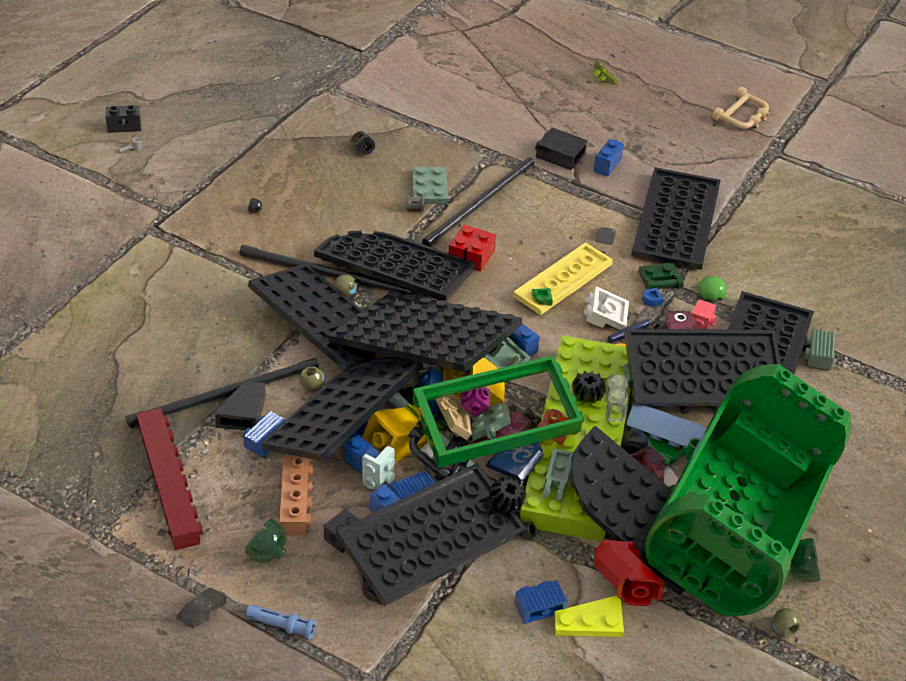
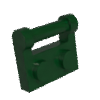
[639,263,684,290]

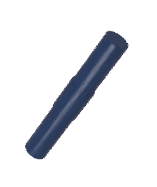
[608,319,651,343]

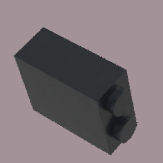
[535,127,587,170]

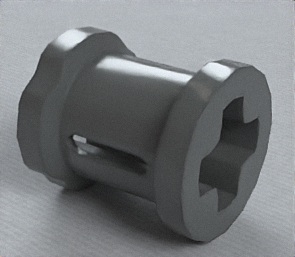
[406,195,424,211]

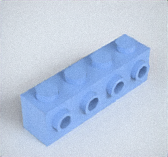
[626,404,707,448]

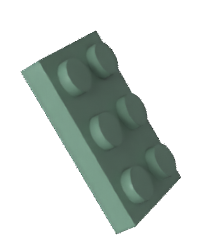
[412,166,448,204]

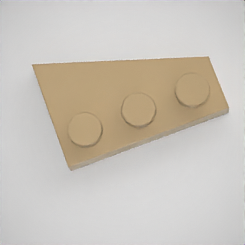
[436,394,472,440]

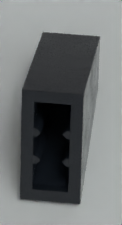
[215,381,266,431]

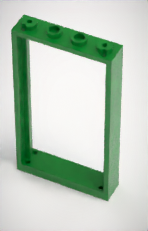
[413,355,584,468]

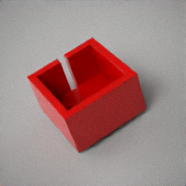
[448,224,496,272]

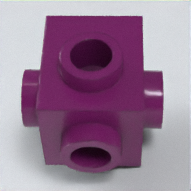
[461,387,490,416]

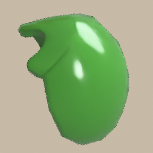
[698,276,727,302]

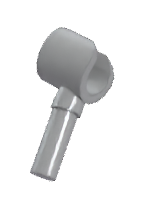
[119,137,142,153]

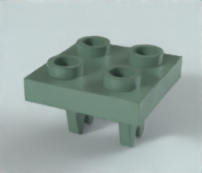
[484,337,531,383]

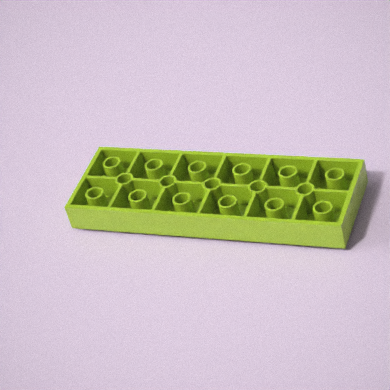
[520,335,631,542]

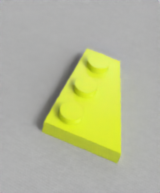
[554,595,624,637]

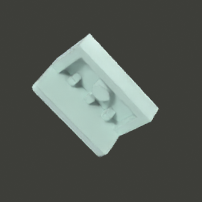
[362,446,395,490]

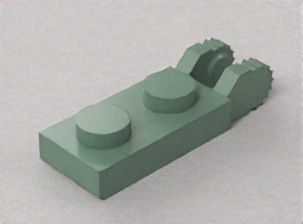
[543,448,573,501]

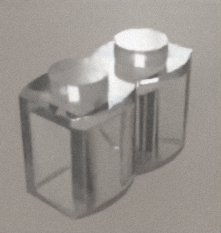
[605,375,628,422]

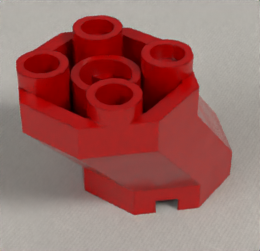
[594,540,664,606]

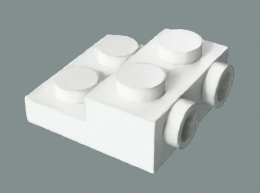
[583,286,629,330]

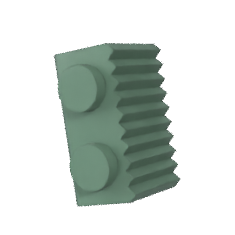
[804,328,835,370]

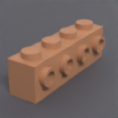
[280,456,313,535]

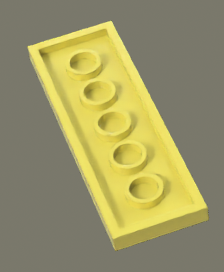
[513,242,613,315]

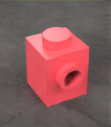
[689,300,717,329]

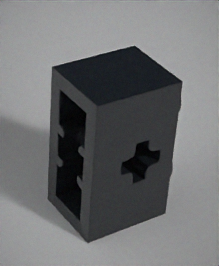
[105,105,142,133]

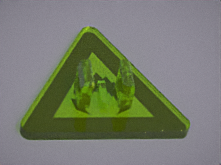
[594,61,618,84]

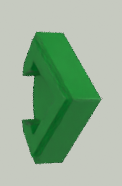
[531,288,553,306]

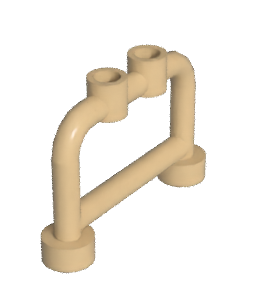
[712,86,769,129]

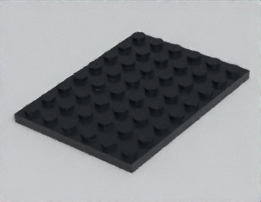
[328,291,522,372]

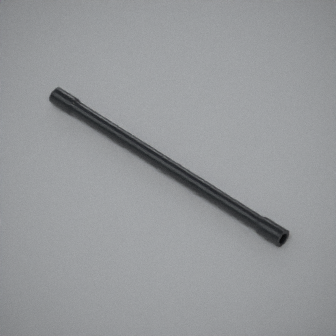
[422,157,535,247]
[239,244,414,295]
[126,358,319,428]

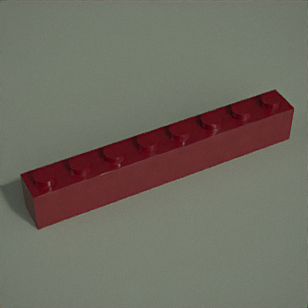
[137,408,203,551]

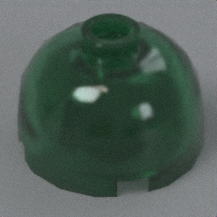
[245,518,287,563]
[790,538,820,582]

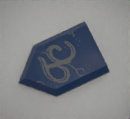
[486,442,544,482]

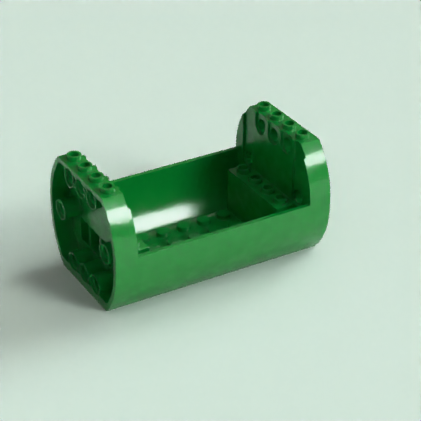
[645,364,852,616]

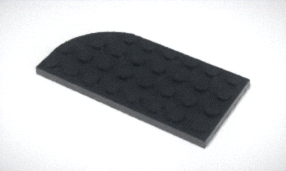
[248,263,377,371]
[261,357,424,461]

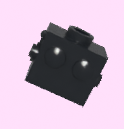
[323,508,360,553]

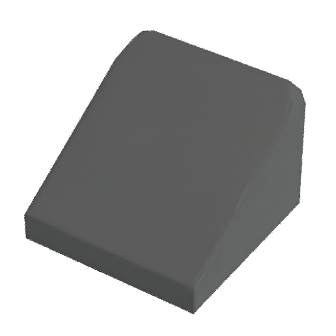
[596,226,617,245]

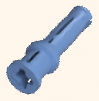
[246,604,317,640]

